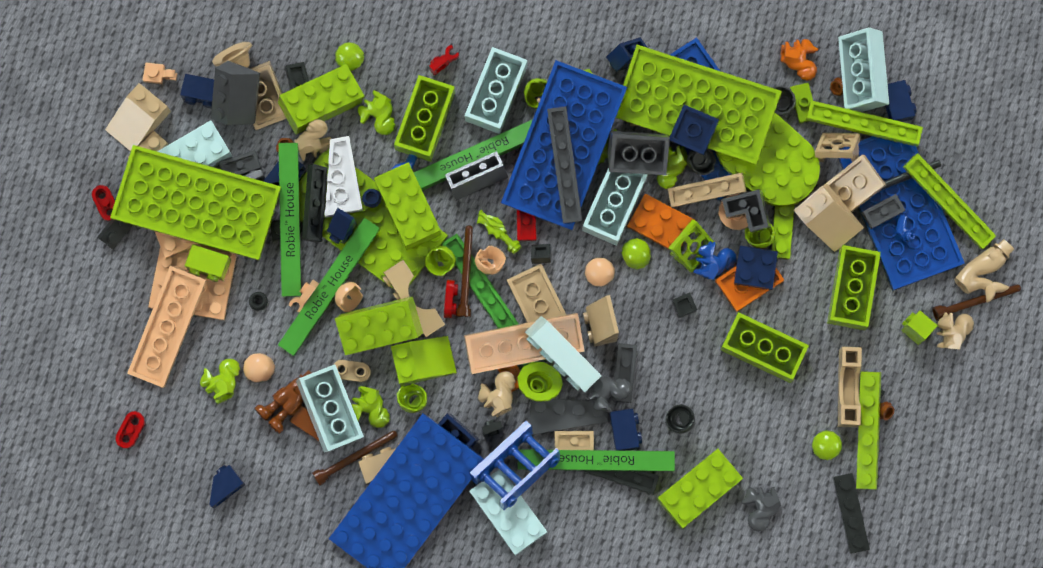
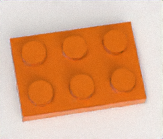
[627,194,695,249]
[715,266,784,312]

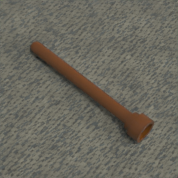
[456,225,473,317]
[932,284,1021,322]
[312,431,397,486]

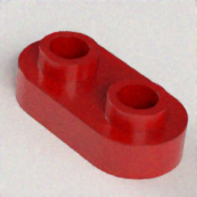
[92,185,115,222]
[444,280,458,318]
[115,411,145,449]

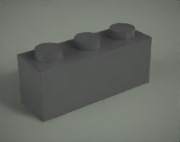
[445,151,508,201]

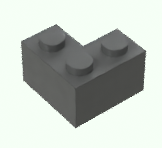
[722,190,771,232]

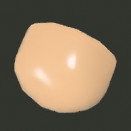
[474,246,506,275]
[585,258,615,287]
[335,282,363,312]
[243,353,275,382]

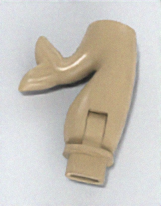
[954,239,1014,302]

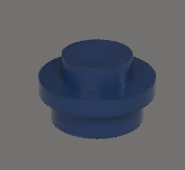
[362,189,381,208]

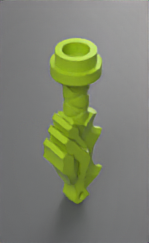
[477,210,522,254]

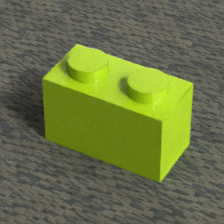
[185,244,231,282]
[901,310,938,345]

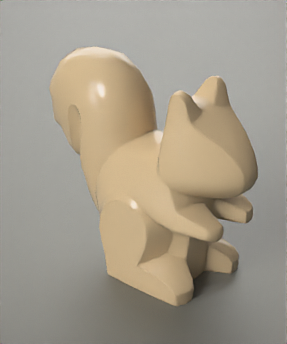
[294,120,331,161]
[937,312,974,350]
[478,371,516,417]

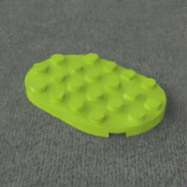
[715,113,820,206]

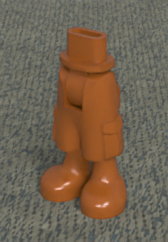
[254,370,311,434]

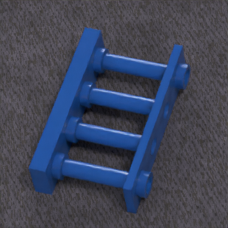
[470,421,560,510]

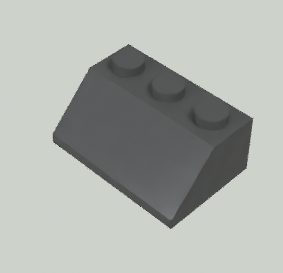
[211,61,260,125]
[608,131,670,175]

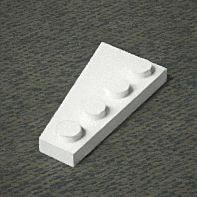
[325,136,363,218]

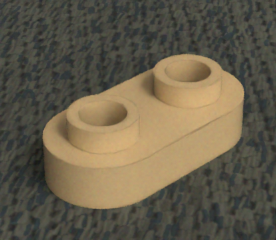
[334,360,371,382]

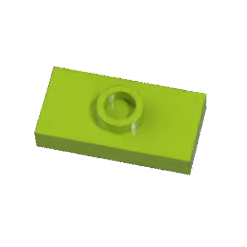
[790,83,813,124]

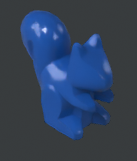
[693,241,737,280]

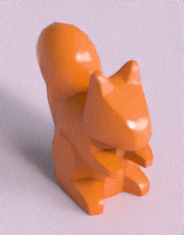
[780,39,818,81]

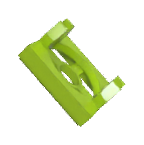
[669,219,714,273]

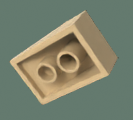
[250,61,287,130]
[105,83,171,151]
[794,184,864,252]
[583,295,619,347]

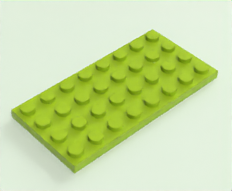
[616,45,782,165]
[110,145,281,261]
[299,148,448,291]

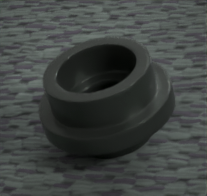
[249,292,268,311]

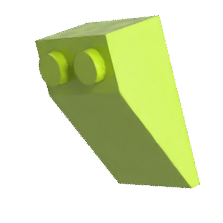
[391,336,457,386]

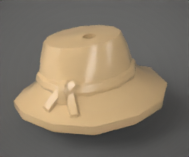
[212,42,253,68]

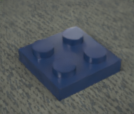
[670,105,720,155]
[734,246,778,290]

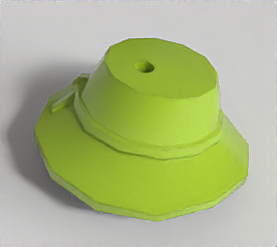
[517,362,563,402]

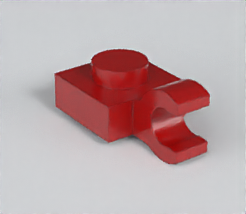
[429,45,459,76]

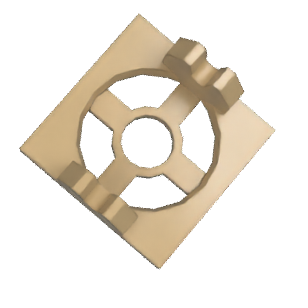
[815,133,861,162]

